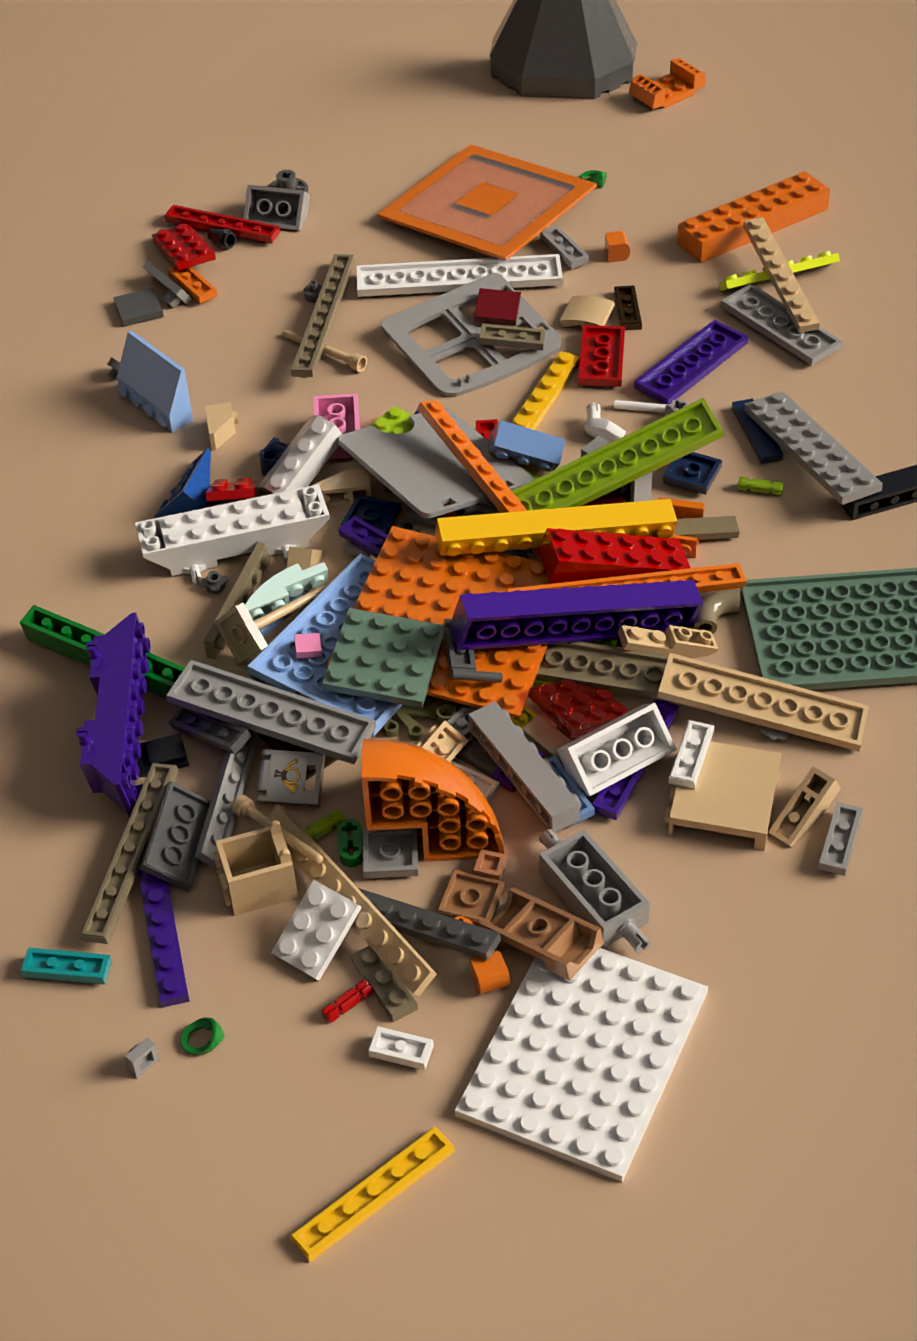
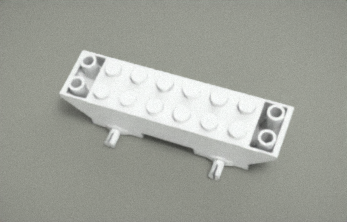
[135,484,330,584]

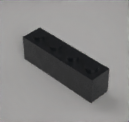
[840,465,917,520]

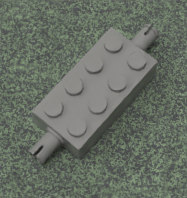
[539,829,650,953]

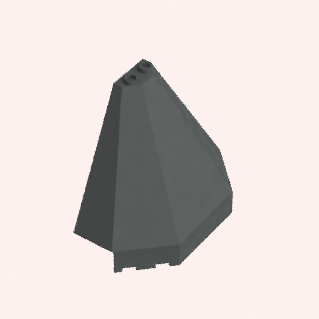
[489,0,637,99]

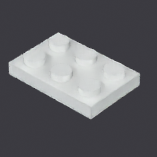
[271,880,362,981]

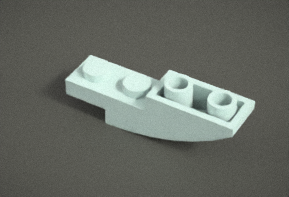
[245,562,328,621]

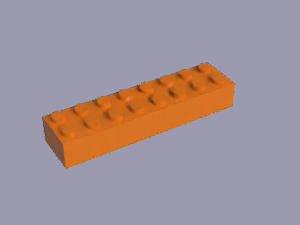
[677,171,830,263]

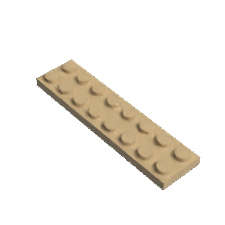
[657,653,869,752]

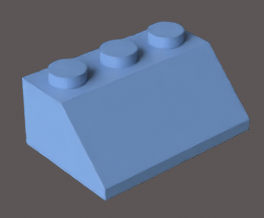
[489,420,565,472]

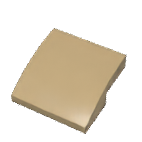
[559,296,615,329]

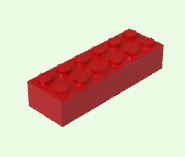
[538,528,691,583]

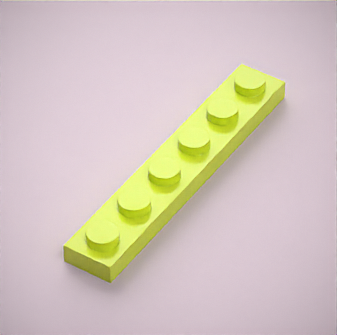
[718,251,840,291]

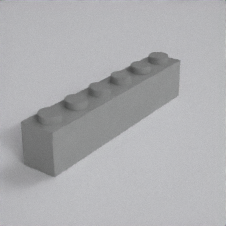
[469,701,581,832]

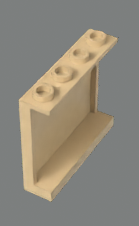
[664,741,782,851]

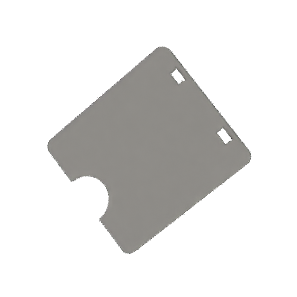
[338,407,533,518]

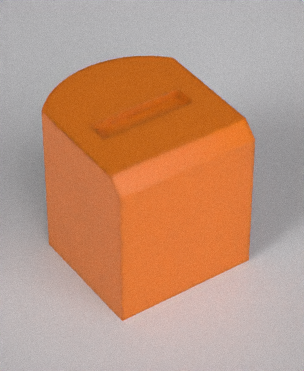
[605,231,631,262]
[470,951,510,995]

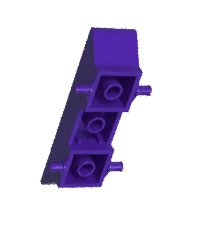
[76,613,151,813]

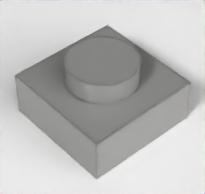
[125,1037,159,1078]

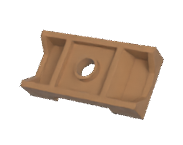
[478,887,604,981]

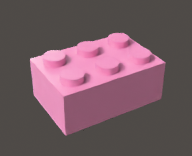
[313,393,360,460]

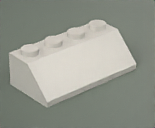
[257,415,342,495]
[556,703,677,796]

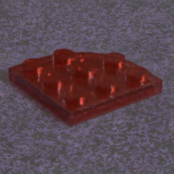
[528,680,629,739]

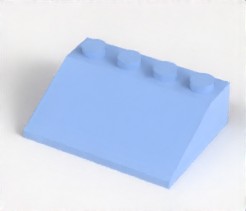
[117,330,193,433]

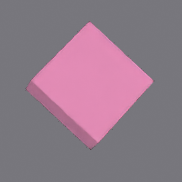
[294,633,322,659]

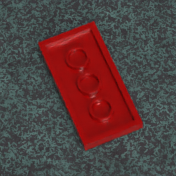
[152,224,216,271]
[578,325,625,387]

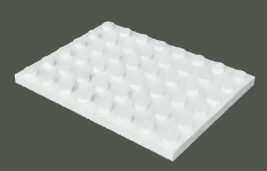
[455,948,708,1182]

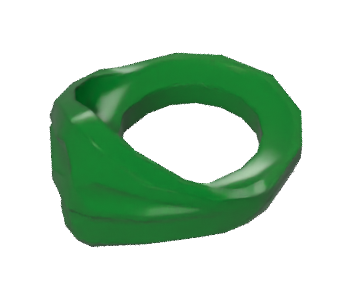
[580,170,607,188]
[180,1017,224,1055]

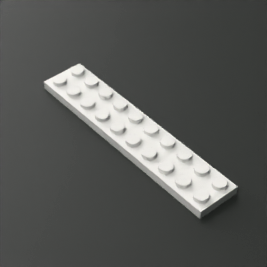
[357,254,563,297]

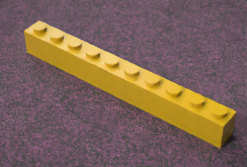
[435,499,677,556]

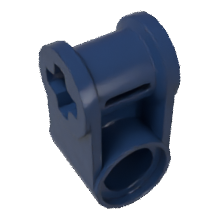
[259,437,290,476]

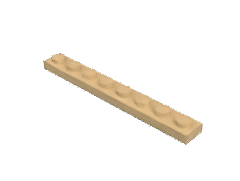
[743,217,820,333]

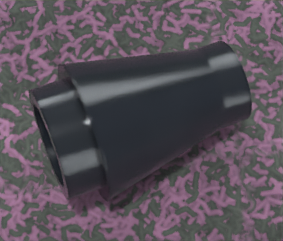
[207,228,236,249]

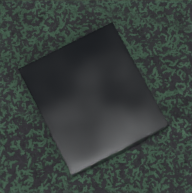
[139,733,189,777]

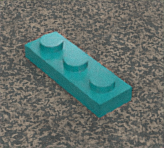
[21,947,112,985]

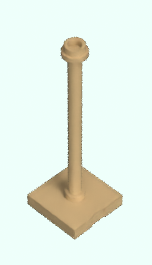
[214,571,342,664]

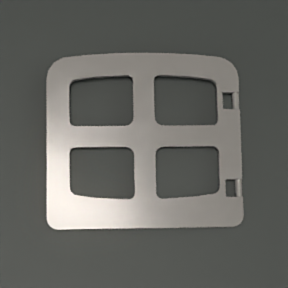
[381,273,561,397]

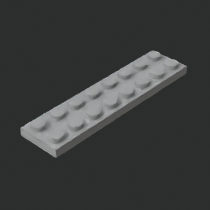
[744,391,883,505]
[166,660,376,765]

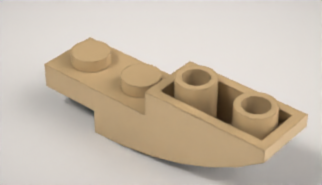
[618,625,718,658]

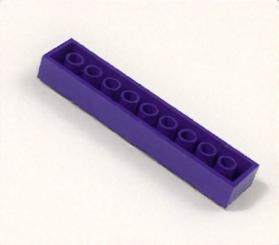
[449,580,703,651]

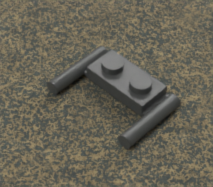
[444,619,503,683]

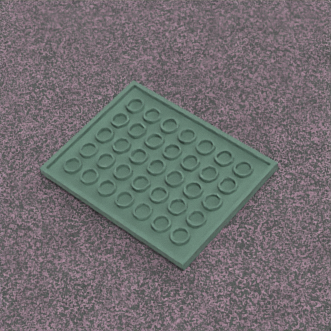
[740,568,917,690]

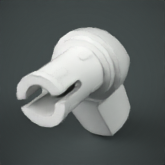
[584,403,626,442]

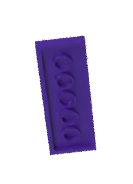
[634,320,748,405]

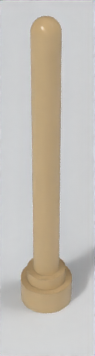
[282,330,367,372]
[231,795,323,864]

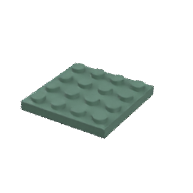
[322,608,445,708]

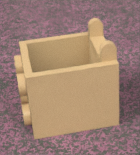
[213,820,298,916]

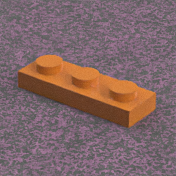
[167,266,218,304]

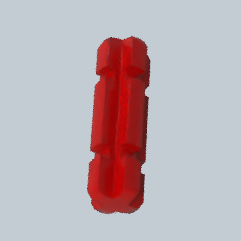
[322,980,373,1023]

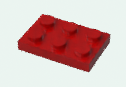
[206,477,257,501]

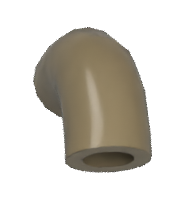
[693,589,740,634]

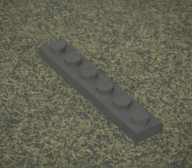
[358,888,501,961]

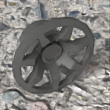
[268,170,308,193]

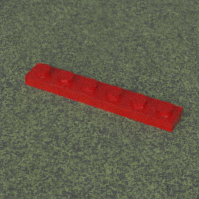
[164,205,280,244]

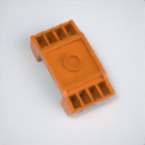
[629,58,706,109]

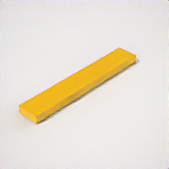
[290,1126,455,1263]

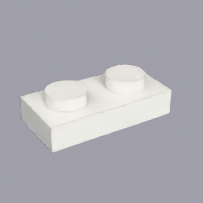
[368,1026,434,1070]

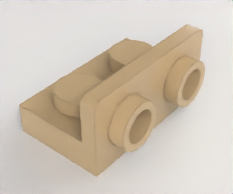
[416,721,469,762]

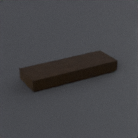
[614,285,642,330]

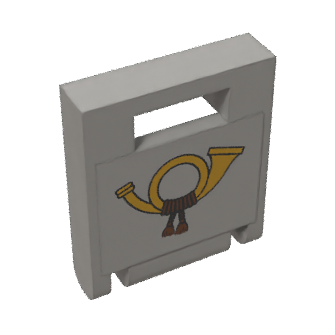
[256,749,325,807]

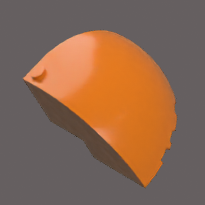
[361,739,505,862]

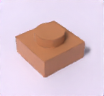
[473,849,507,880]

